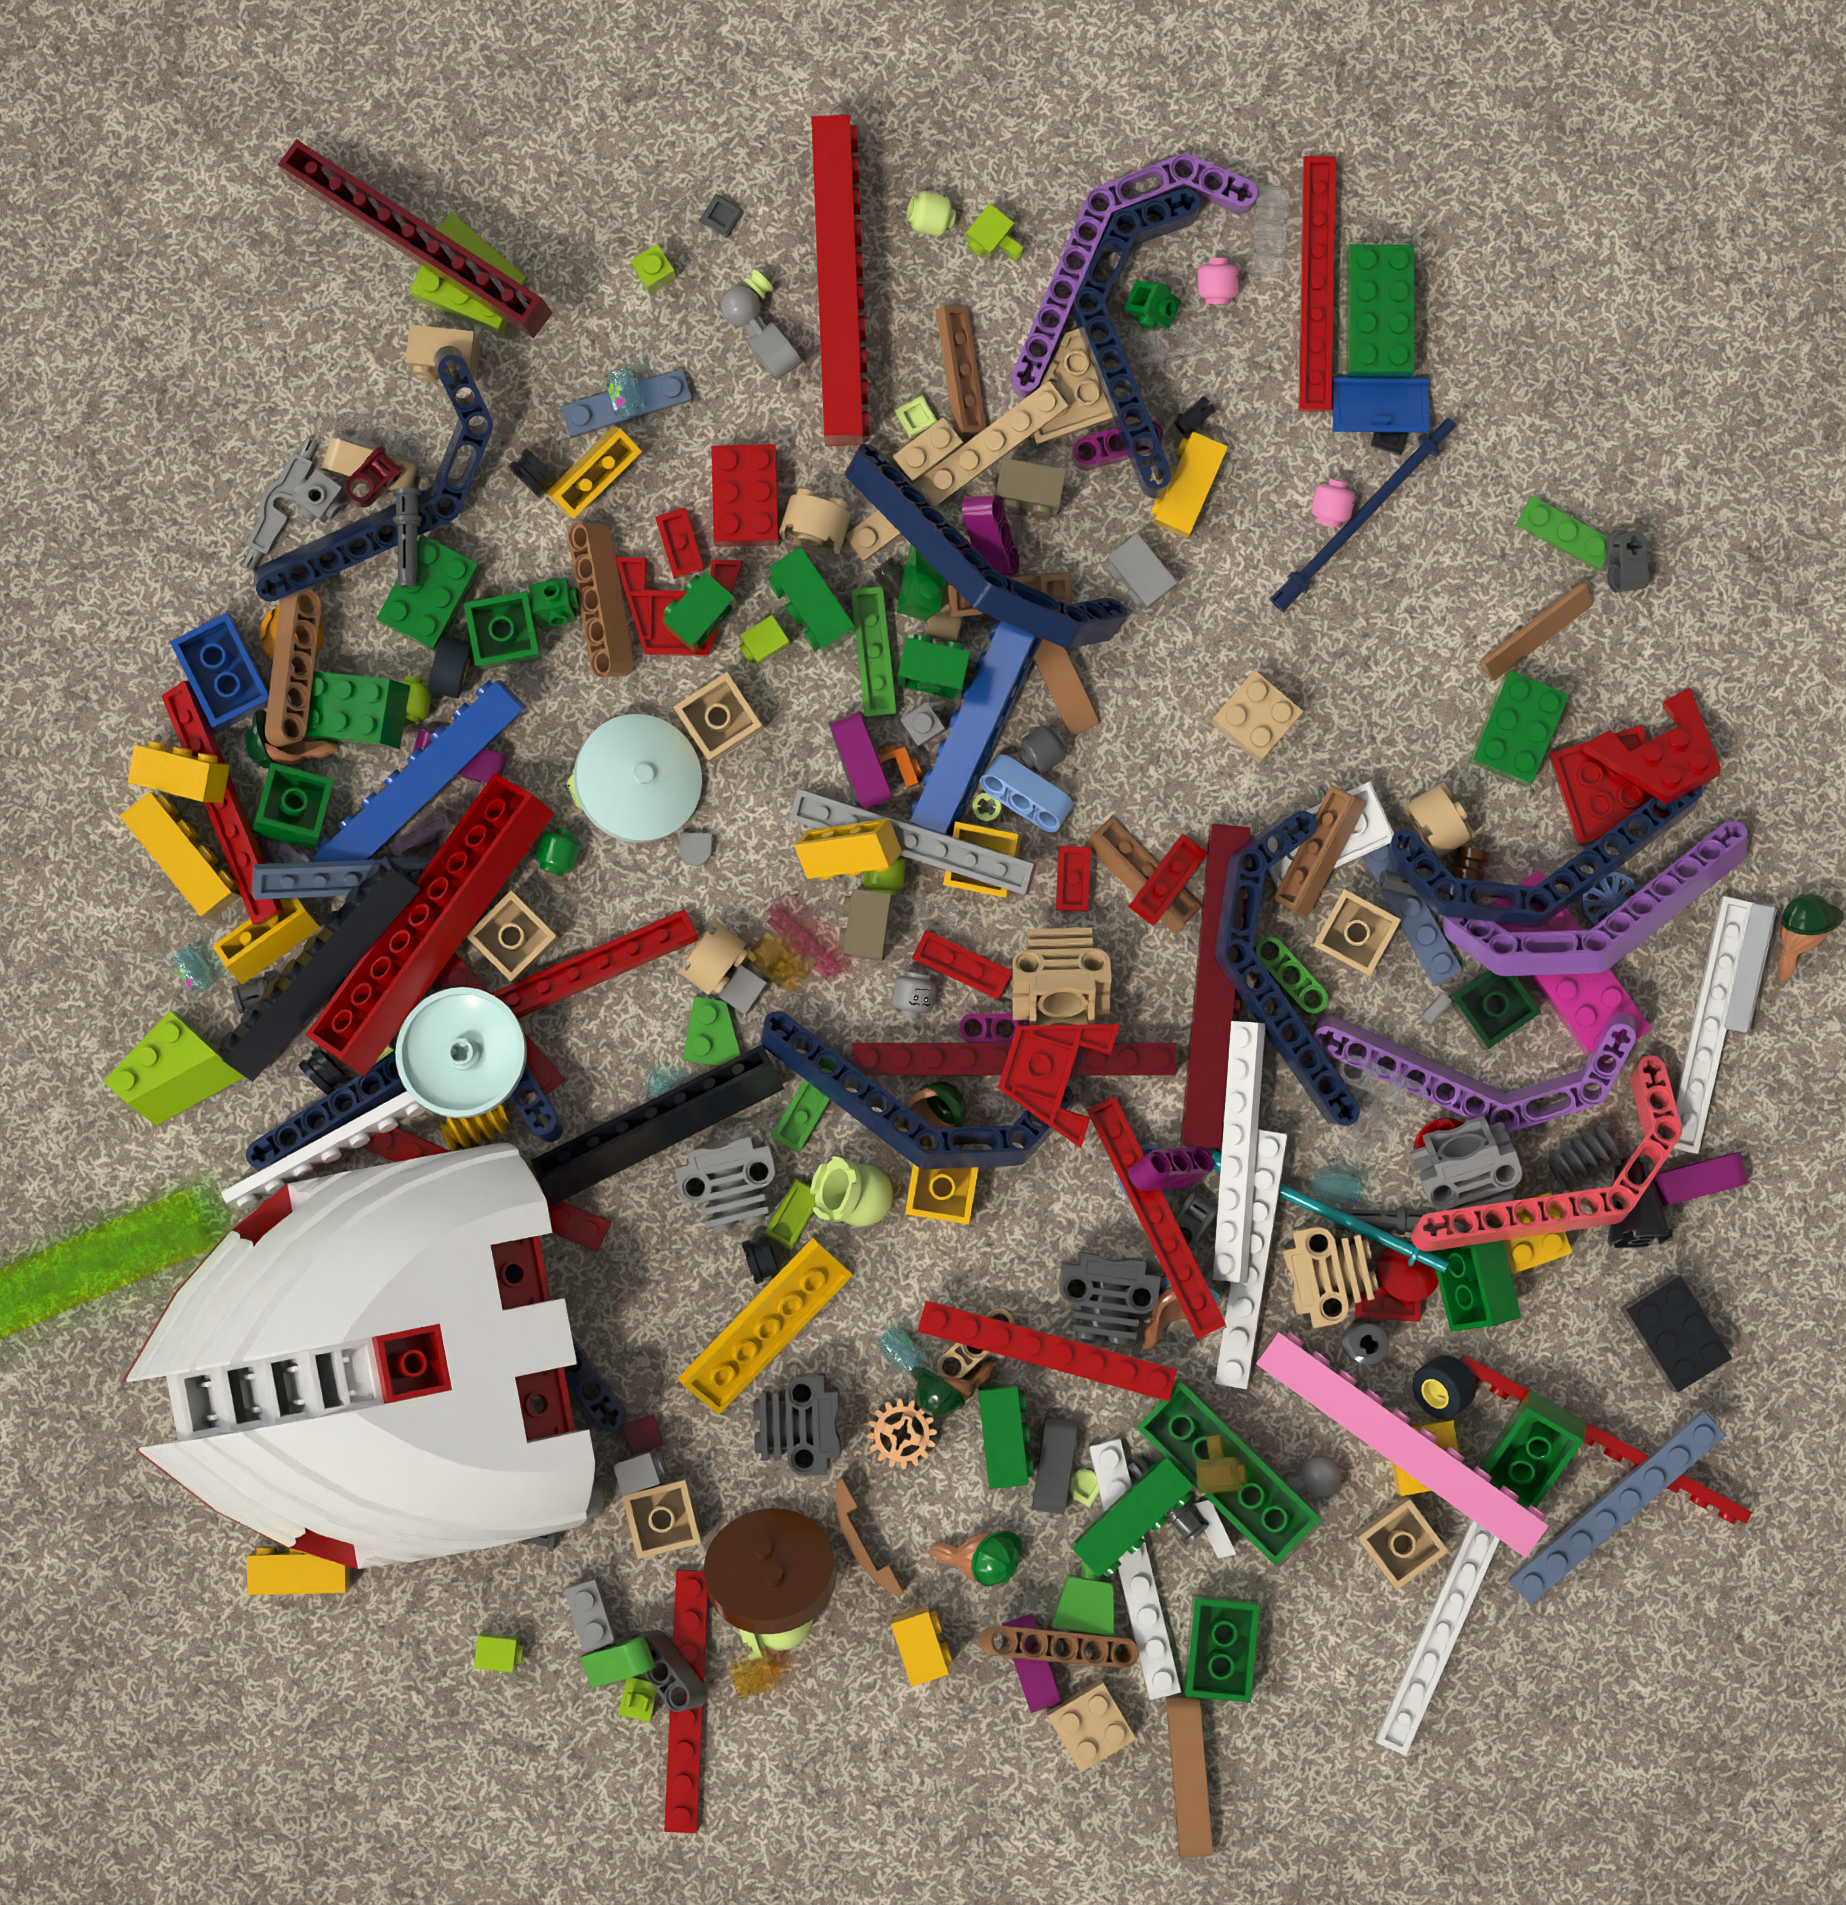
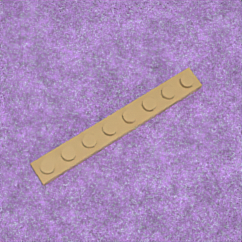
[845,380,1069,562]

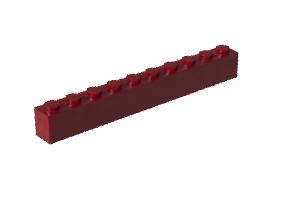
[277,139,553,339]
[1180,824,1255,1149]
[852,1043,1176,1076]

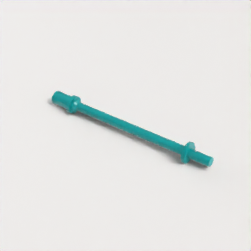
[1212,1149,1450,1273]

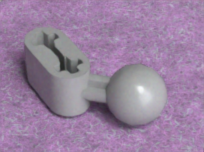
[721,286,802,381]
[1284,1456,1342,1498]

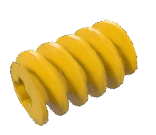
[440,1103,512,1152]

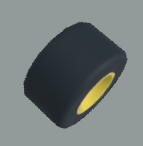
[428,636,472,699]
[1412,1355,1476,1419]

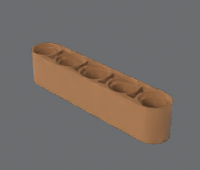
[568,522,634,677]
[265,589,321,747]
[979,1626,1139,1668]
[1166,1697,1213,1858]

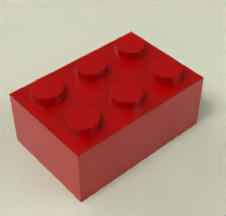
[711,444,779,547]

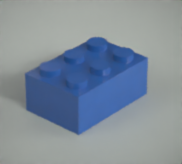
[169,613,270,731]

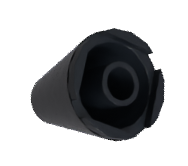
[1608,1157,1674,1248]

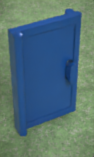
[1332,377,1430,433]

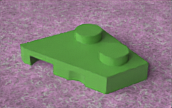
[682,996,741,1066]

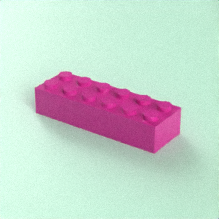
[1487,870,1652,1063]

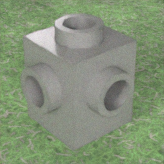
[293,469,346,523]

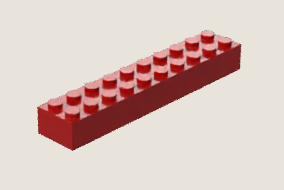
[811,115,870,447]
[305,773,555,1077]

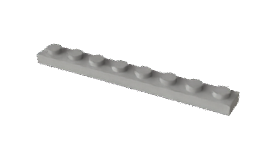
[789,789,1038,895]

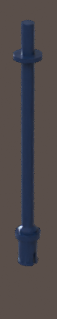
[1269,418,1456,613]

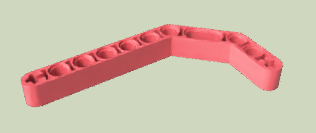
[1411,1055,1682,1251]

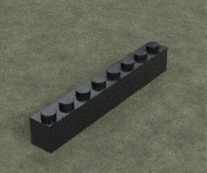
[218,856,421,1082]
[531,1044,785,1205]

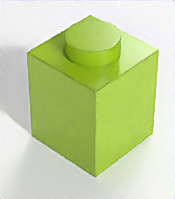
[630,244,676,295]
[739,615,790,665]
[474,1632,524,1673]

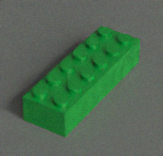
[1136,1381,1325,1567]

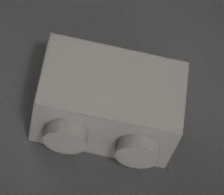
[1106,533,1178,610]
[612,1448,667,1496]
[564,1576,617,1652]

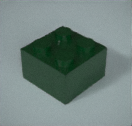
[1448,969,1542,1050]

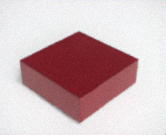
[623,1414,664,1455]

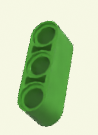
[1253,937,1328,1014]
[580,1636,656,1688]

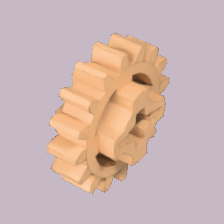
[867,1398,937,1469]

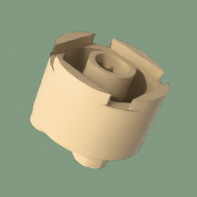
[779,488,851,555]
[1404,782,1475,858]
[677,920,748,995]

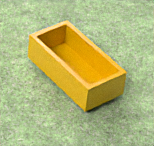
[120,792,241,920]

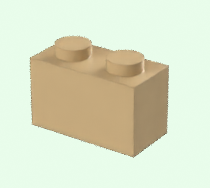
[892,417,963,484]

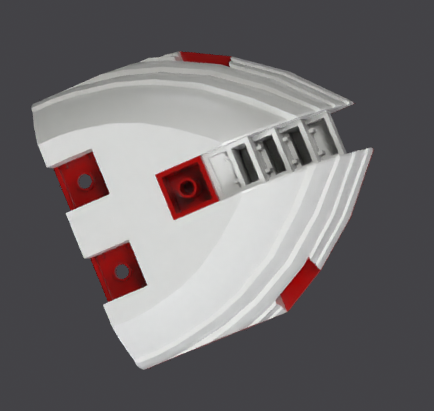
[123,1142,595,1569]

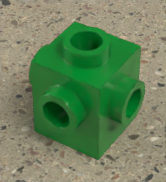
[1124,280,1182,331]
[529,577,580,628]

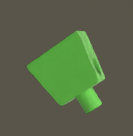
[1051,1562,1114,1637]

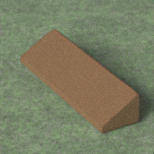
[1479,583,1593,681]
[1273,784,1366,916]
[1085,816,1202,934]

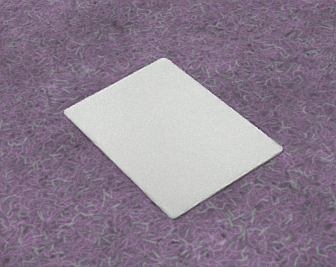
[1192,1500,1236,1558]

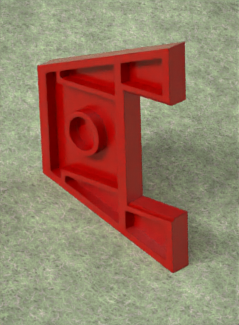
[615,557,743,657]
[1583,688,1721,804]
[997,1024,1120,1149]

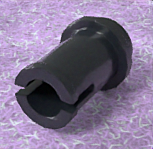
[1174,396,1216,436]

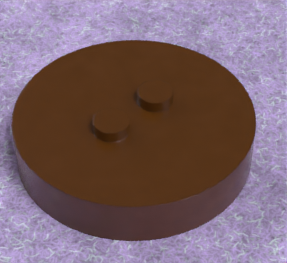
[704,1508,837,1634]

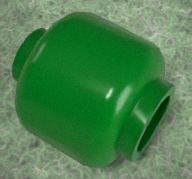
[535,827,582,877]

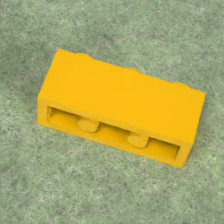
[545,426,642,519]
[1151,431,1228,539]
[128,740,230,803]
[794,818,902,880]
[212,898,320,984]
[247,1546,350,1595]

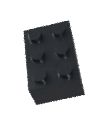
[1619,1274,1733,1393]

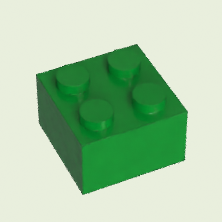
[662,572,737,654]
[464,591,542,671]
[252,762,334,850]

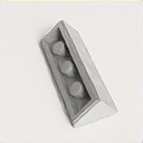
[1724,904,1781,1037]

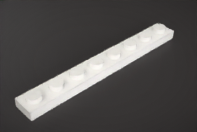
[1666,896,1755,1154]
[1213,1021,1265,1283]
[221,1091,426,1210]
[1215,1129,1288,1389]
[1088,1438,1181,1700]
[1375,1519,1500,1756]

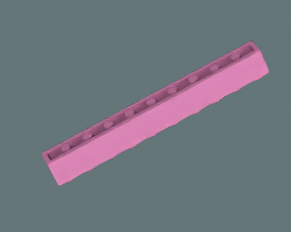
[1256,1331,1549,1558]

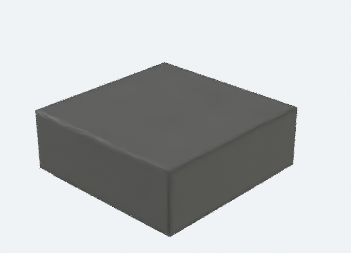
[699,193,743,239]

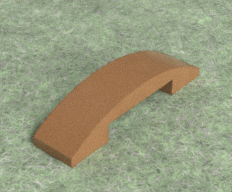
[948,572,1072,617]
[1033,639,1099,737]
[836,1476,904,1597]

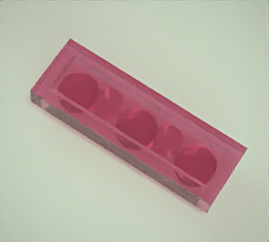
[766,902,844,980]

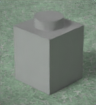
[900,702,945,749]
[718,964,768,1016]

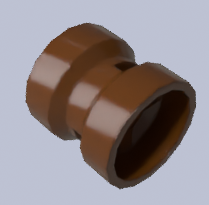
[1452,846,1490,881]

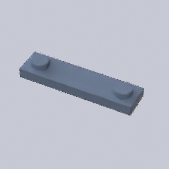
[560,369,692,438]

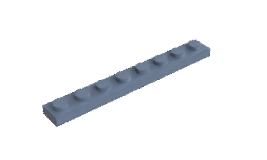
[1508,1409,1726,1605]

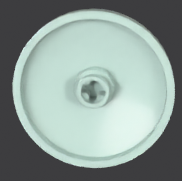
[574,714,702,843]
[395,987,527,1118]

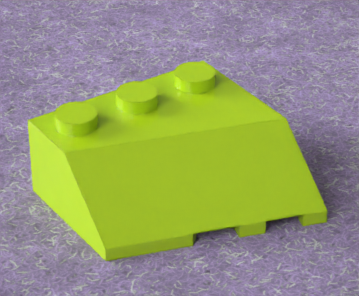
[410,212,527,336]
[103,1010,246,1126]

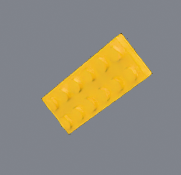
[677,1238,853,1415]

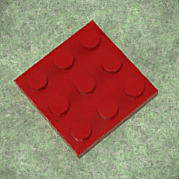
[1548,725,1668,846]

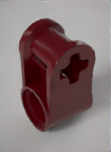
[345,446,406,508]

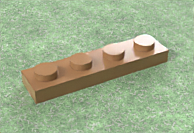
[936,306,986,435]

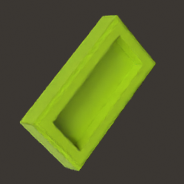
[764,1178,816,1250]

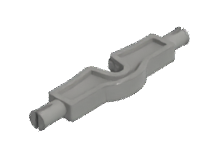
[242,437,319,571]

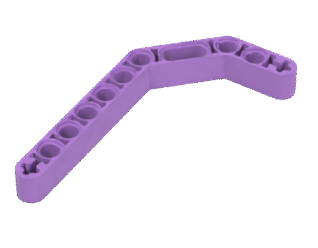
[1011,154,1258,397]
[1442,821,1747,976]
[1313,1012,1636,1133]

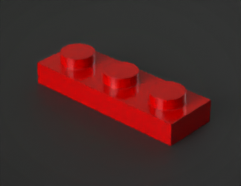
[1128,833,1208,926]
[912,930,1012,1001]

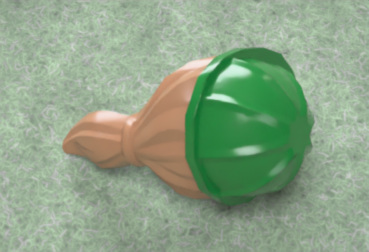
[929,1531,1022,1586]

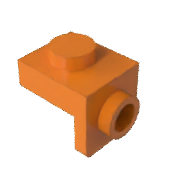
[878,744,923,790]

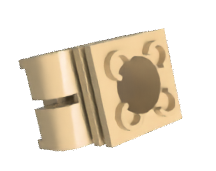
[1012,927,1112,1026]
[1283,1226,1379,1328]

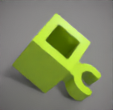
[965,203,1024,262]
[618,1673,657,1722]

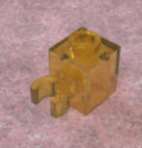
[747,932,807,992]
[1195,1435,1247,1496]
[729,1653,781,1699]

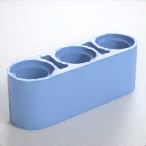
[980,754,1073,832]

